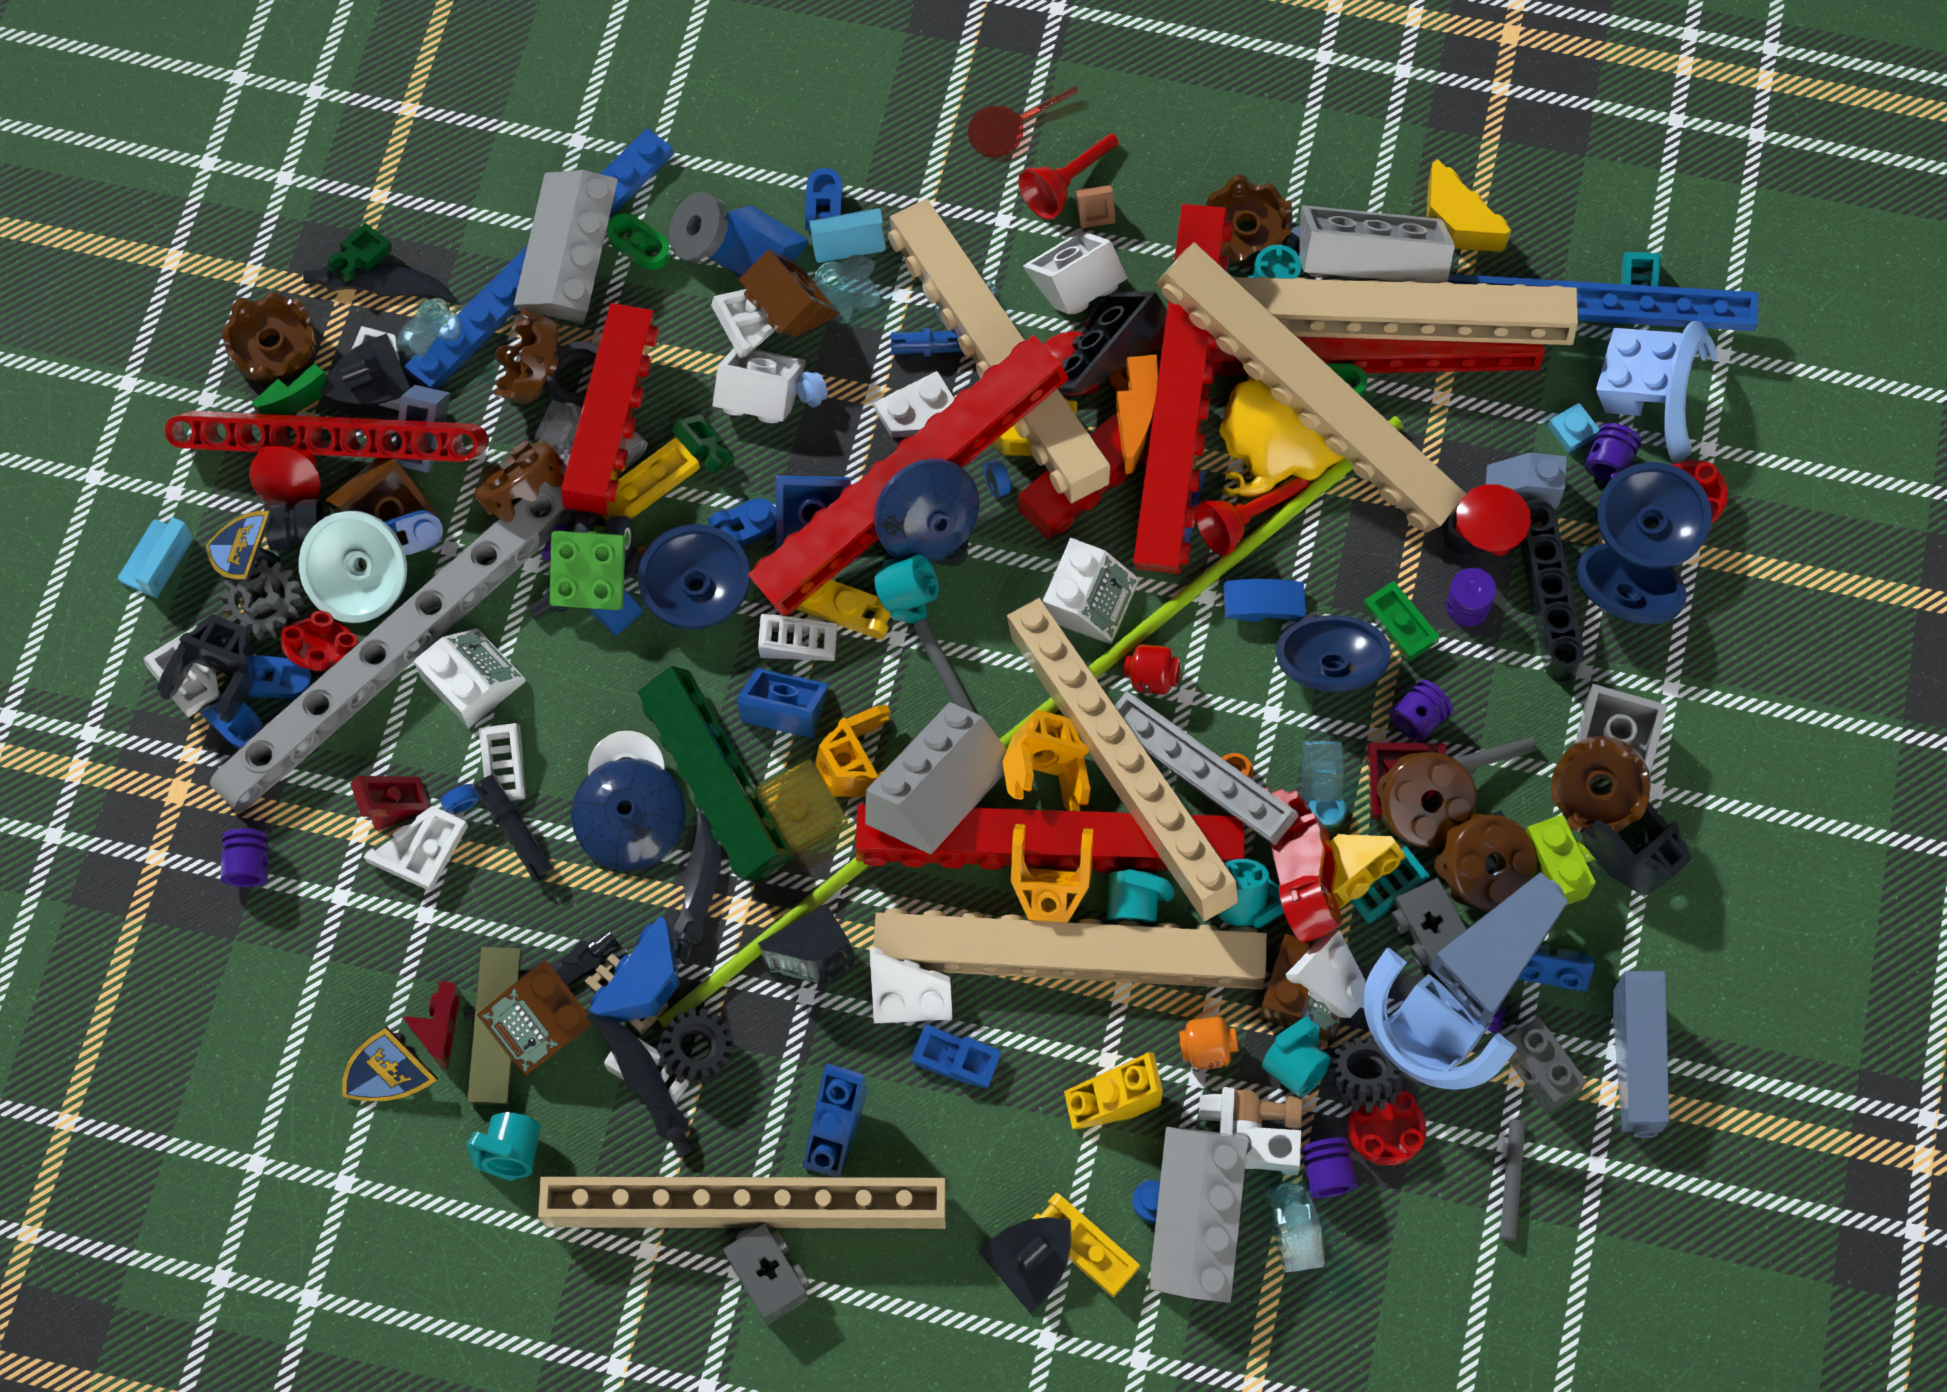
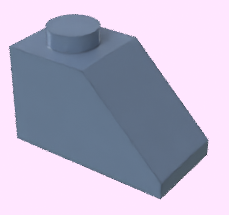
[395,385,450,473]
[1485,453,1567,509]

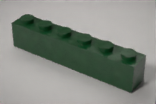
[637,666,795,882]

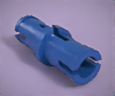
[891,328,963,357]

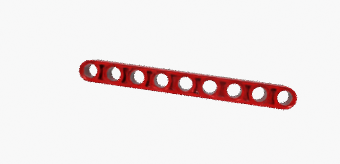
[164,411,489,462]

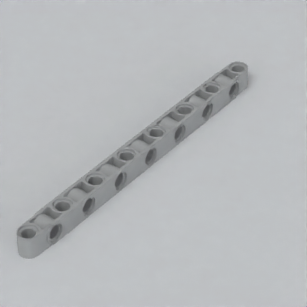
[210,431,648,812]

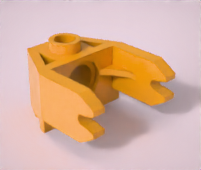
[815,705,891,797]
[1002,710,1090,811]
[1011,824,1093,923]

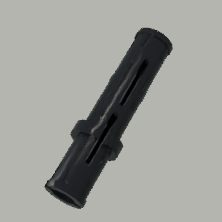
[474,774,555,883]

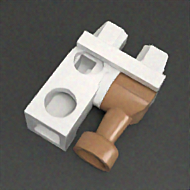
[1199,1087,1302,1175]

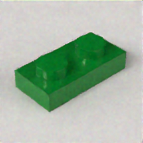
[1363,581,1440,662]

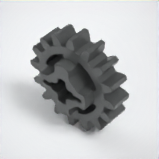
[220,559,304,640]

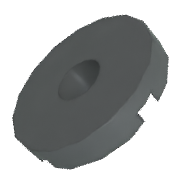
[669,191,728,263]

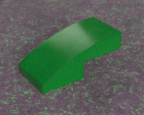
[252,363,327,415]

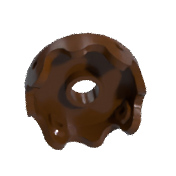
[1206,174,1292,267]
[222,292,316,383]
[494,309,559,405]
[474,441,565,522]
[1551,736,1651,833]
[1377,751,1478,849]
[1435,814,1537,912]

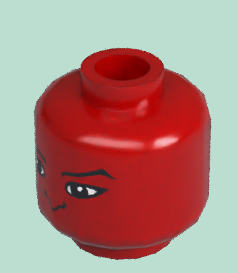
[1124,644,1181,695]

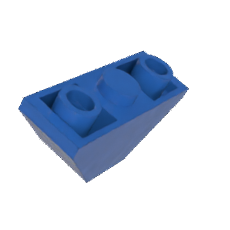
[589,916,680,1023]
[802,1063,868,1178]

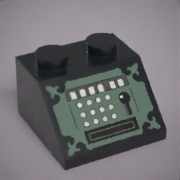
[758,904,854,985]

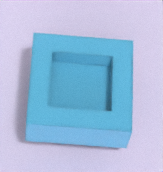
[1547,403,1599,454]

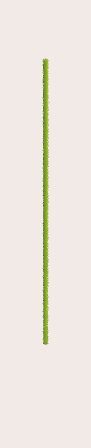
[657,416,1403,1029]

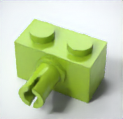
[1526,814,1596,906]

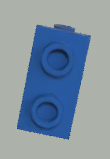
[1518,945,1594,992]

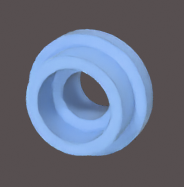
[796,372,828,408]

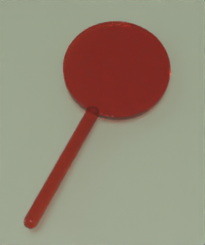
[968,87,1078,157]

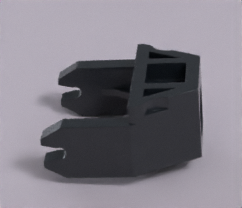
[157,614,254,723]
[1581,801,1692,897]

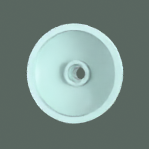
[299,511,407,623]

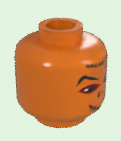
[1180,1016,1239,1070]

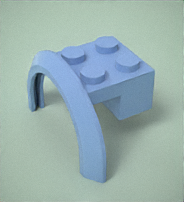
[1596,321,1718,464]
[1364,948,1517,1090]

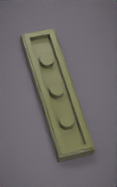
[467,947,522,1106]

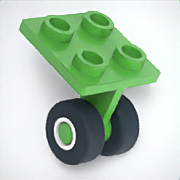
[550,513,633,610]

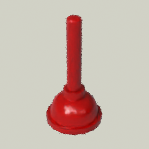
[1018,133,1119,220]
[1195,477,1309,556]

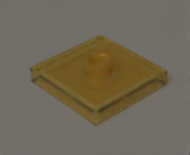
[756,758,848,854]

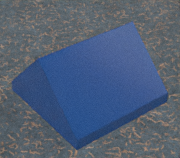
[710,205,809,278]
[775,475,851,548]
[737,668,829,739]

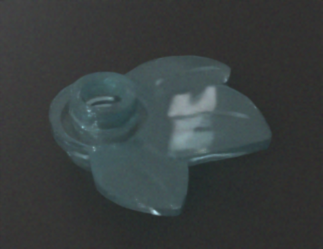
[815,255,881,324]
[398,298,461,358]

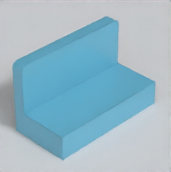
[809,208,886,263]
[118,517,194,599]

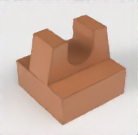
[1076,185,1116,229]

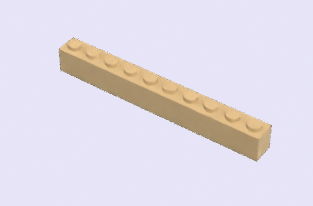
[888,199,1110,503]
[1156,242,1466,533]
[1231,276,1578,345]
[1007,598,1238,922]
[873,908,1267,990]
[538,1177,946,1229]

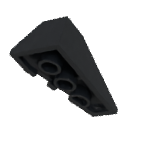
[1058,292,1167,394]

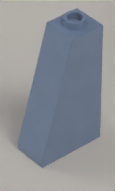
[1430,872,1568,1027]
[1611,971,1669,1138]

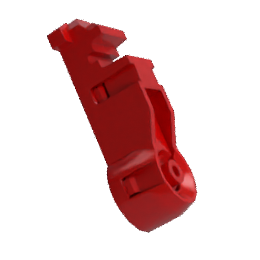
[1264,787,1342,944]

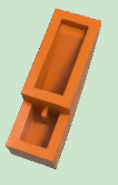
[1116,355,1158,474]

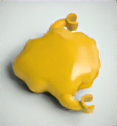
[1219,377,1345,497]

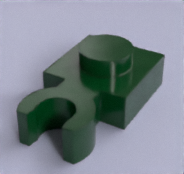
[328,223,392,282]
[671,415,734,473]

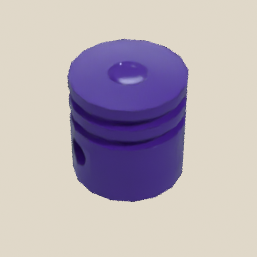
[1585,423,1642,483]
[1445,568,1496,627]
[1389,679,1454,743]
[220,828,269,887]
[1300,1137,1358,1198]

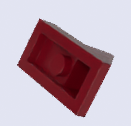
[350,776,430,830]
[402,981,462,1069]

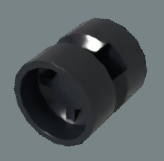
[264,499,324,551]

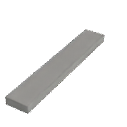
[1115,691,1299,846]

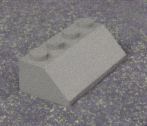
[513,170,618,325]
[1299,205,1455,283]
[865,702,1007,854]
[1149,1127,1248,1303]

